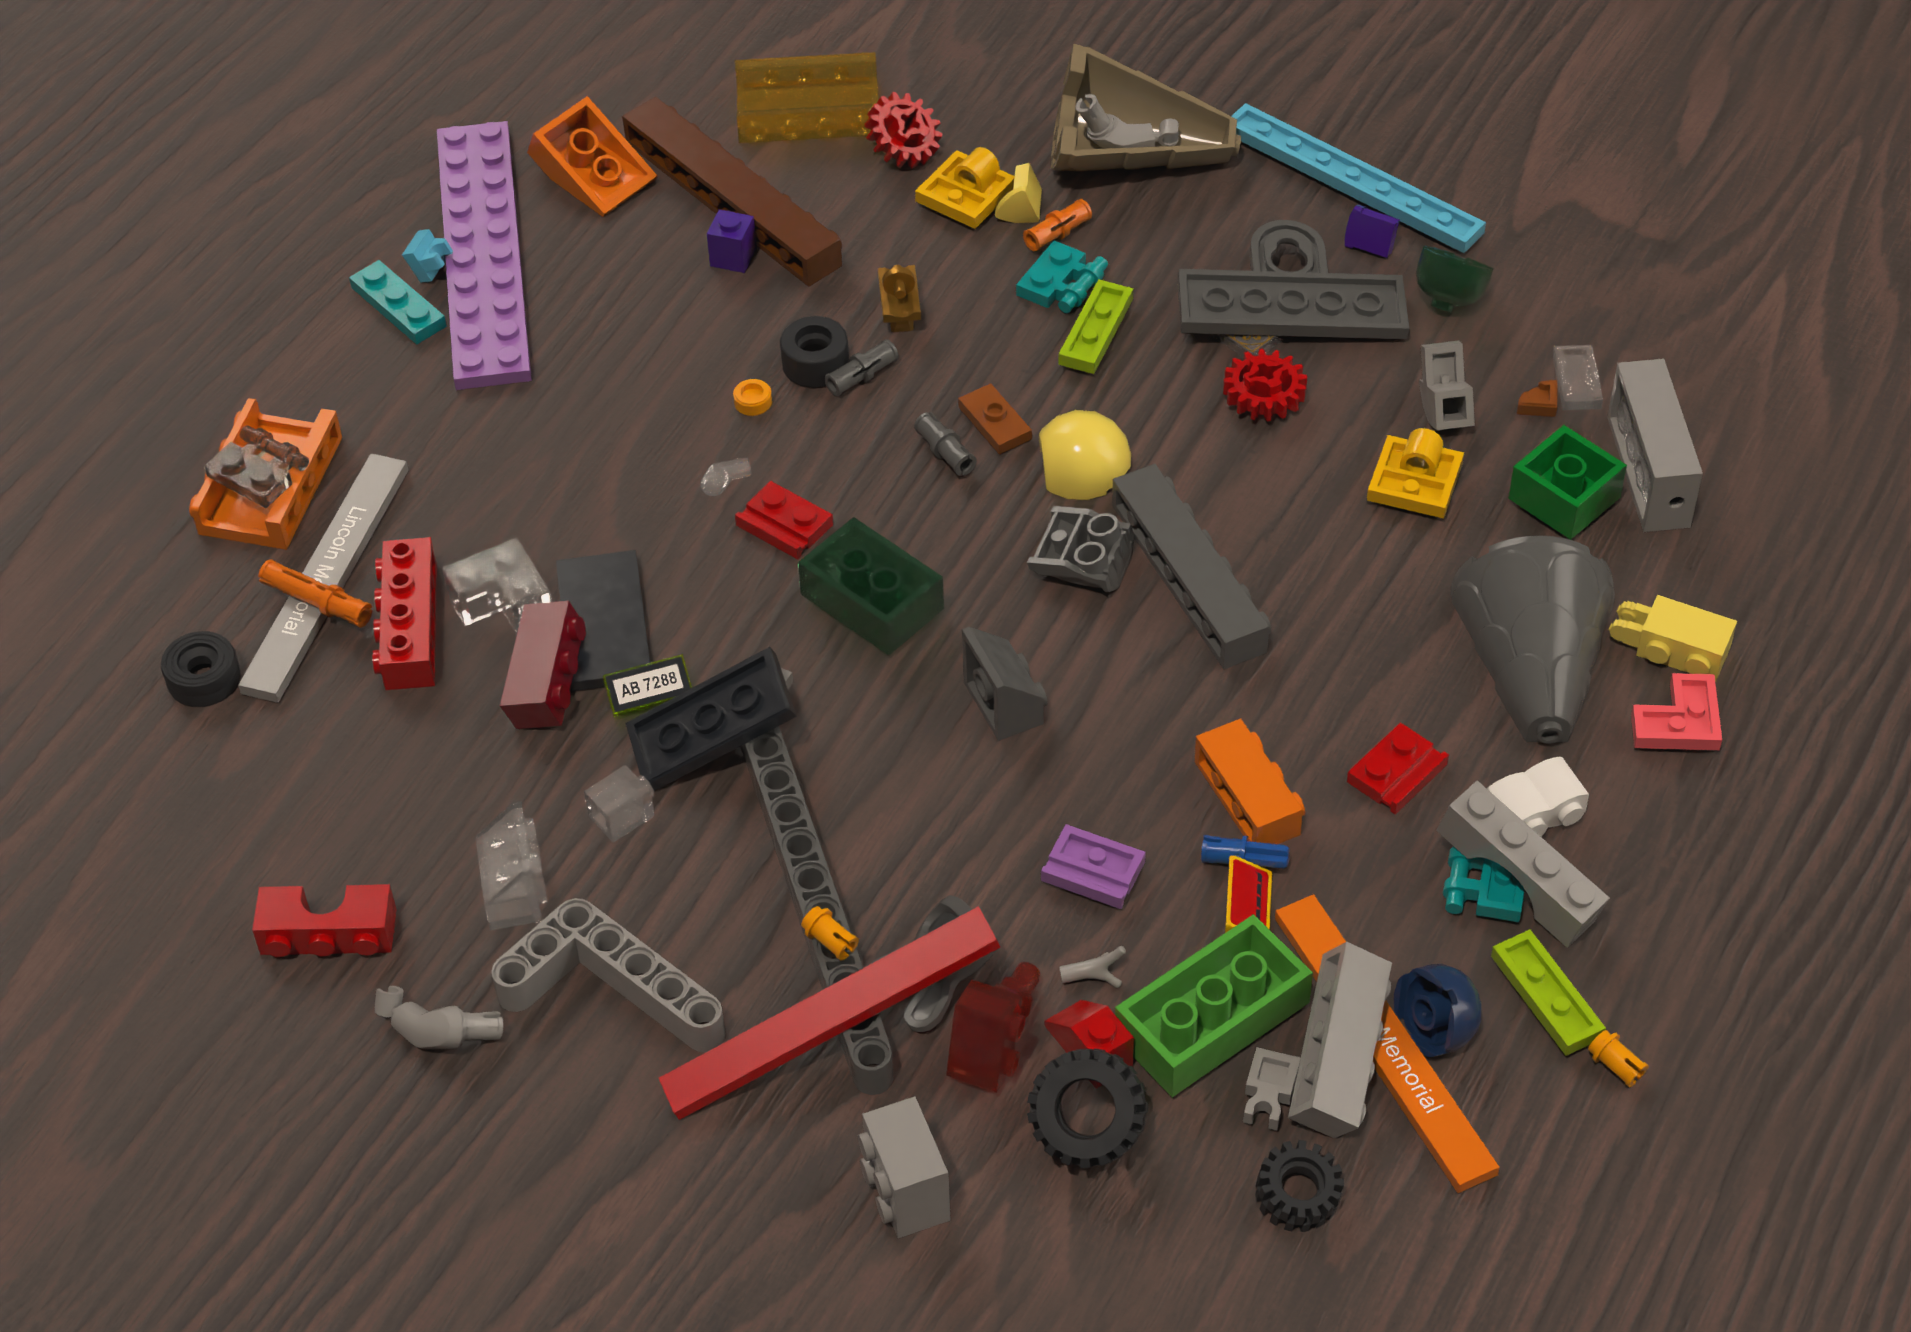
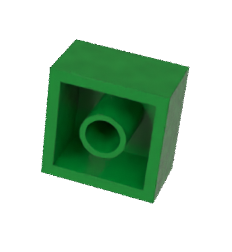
[1508,425,1627,540]

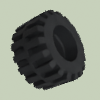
[1027,1048,1148,1168]

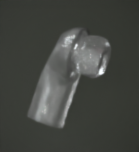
[701,457,751,496]

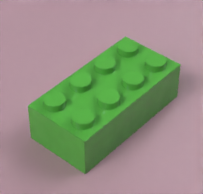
[1115,914,1313,1097]

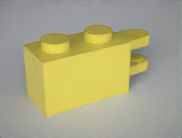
[1608,595,1737,682]

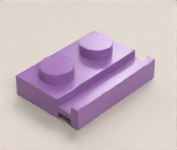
[1041,824,1146,909]

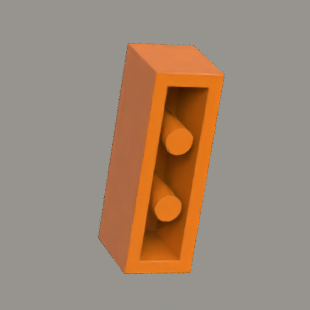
[1195,718,1305,844]

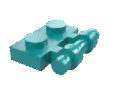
[1016,240,1108,313]
[1443,847,1524,922]

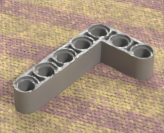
[491,898,726,1052]

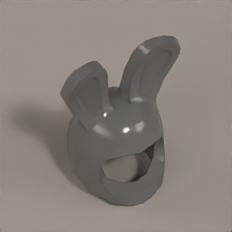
[871,895,1000,1032]

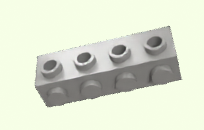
[1288,942,1392,1138]

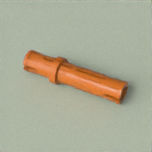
[258,559,373,628]

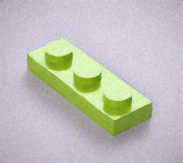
[1058,279,1133,374]
[1491,929,1606,1056]

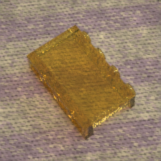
[735,52,878,143]

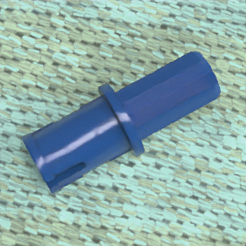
[1201,835,1289,869]

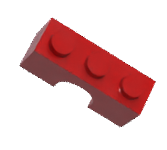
[252,884,397,957]

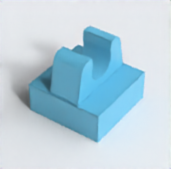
[402,229,453,283]

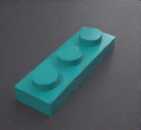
[349,260,447,345]

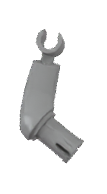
[1075,94,1179,149]
[375,986,503,1049]

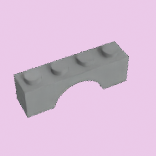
[1436,781,1610,948]

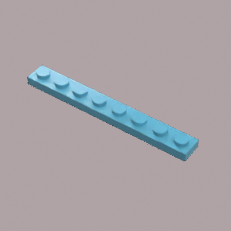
[1231,103,1486,253]

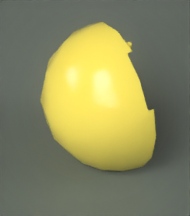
[1039,410,1131,500]

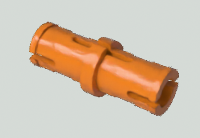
[1023,199,1092,251]

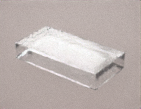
[1553,345,1603,410]

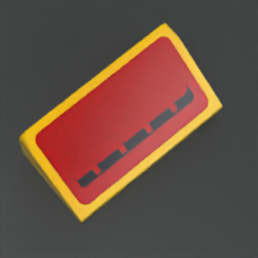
[1225,856,1272,933]

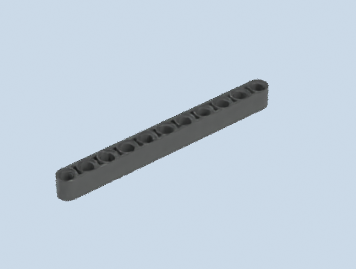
[740,726,894,1095]

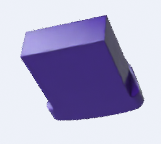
[1345,205,1400,258]

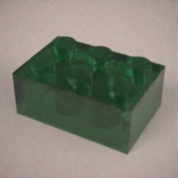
[798,517,944,655]

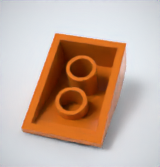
[527,96,658,217]

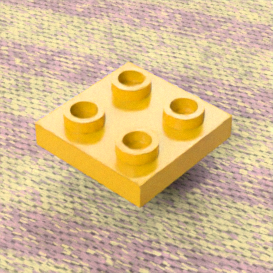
[915,147,1015,229]
[1367,428,1464,519]

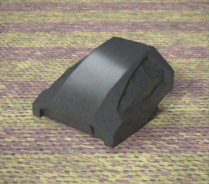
[1027,506,1134,592]

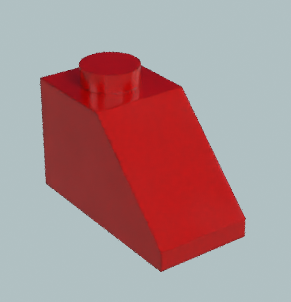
[1044,1000,1134,1089]

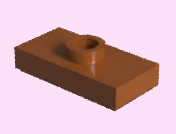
[958,383,1032,454]

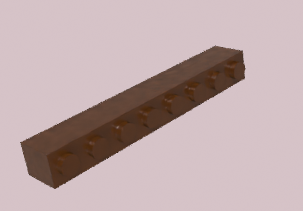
[622,96,842,287]

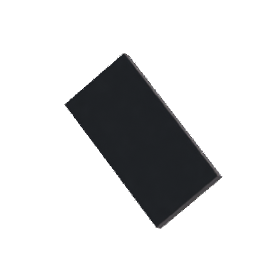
[556,550,651,692]
[625,647,797,793]

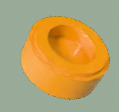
[733,379,772,416]

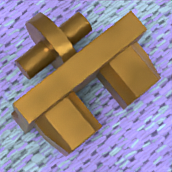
[878,265,921,332]

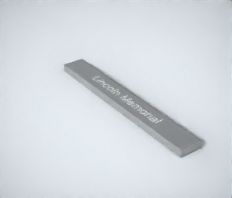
[238,454,408,703]

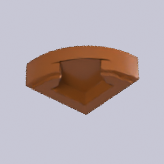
[1517,380,1557,417]

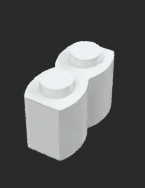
[1487,757,1589,836]

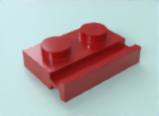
[735,481,833,560]
[1347,722,1449,815]

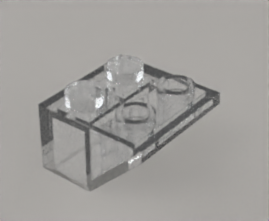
[475,801,548,931]

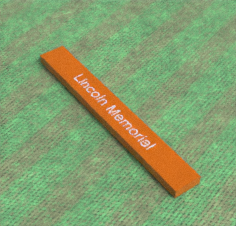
[1275,894,1500,1193]

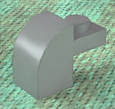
[1419,340,1475,430]

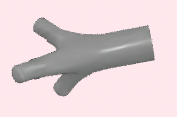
[1059,946,1126,988]

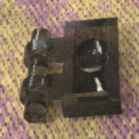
[204,425,309,508]

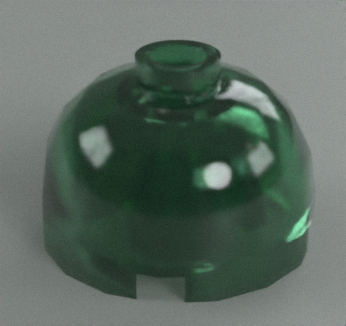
[1415,246,1493,312]

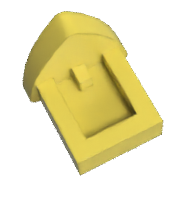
[995,163,1042,223]

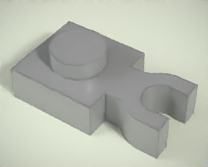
[1243,1047,1301,1130]

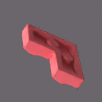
[1631,673,1722,751]

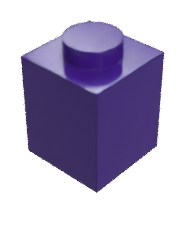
[707,209,757,273]

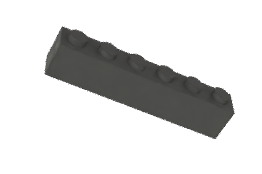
[1112,464,1272,669]

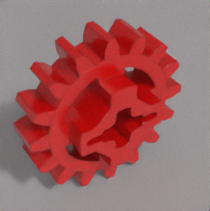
[864,92,942,169]
[1223,349,1307,421]

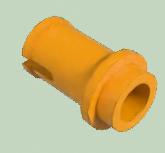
[801,906,859,961]
[1588,1030,1649,1088]

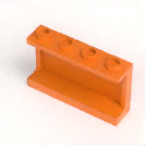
[189,398,342,550]

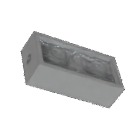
[1607,359,1703,532]

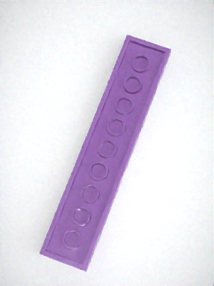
[437,121,532,390]

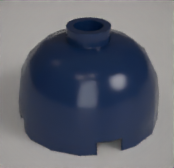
[1394,964,1482,1057]

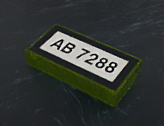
[602,654,692,717]

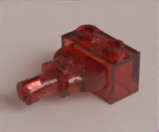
[946,962,1040,1093]

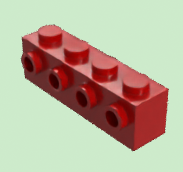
[372,537,437,690]

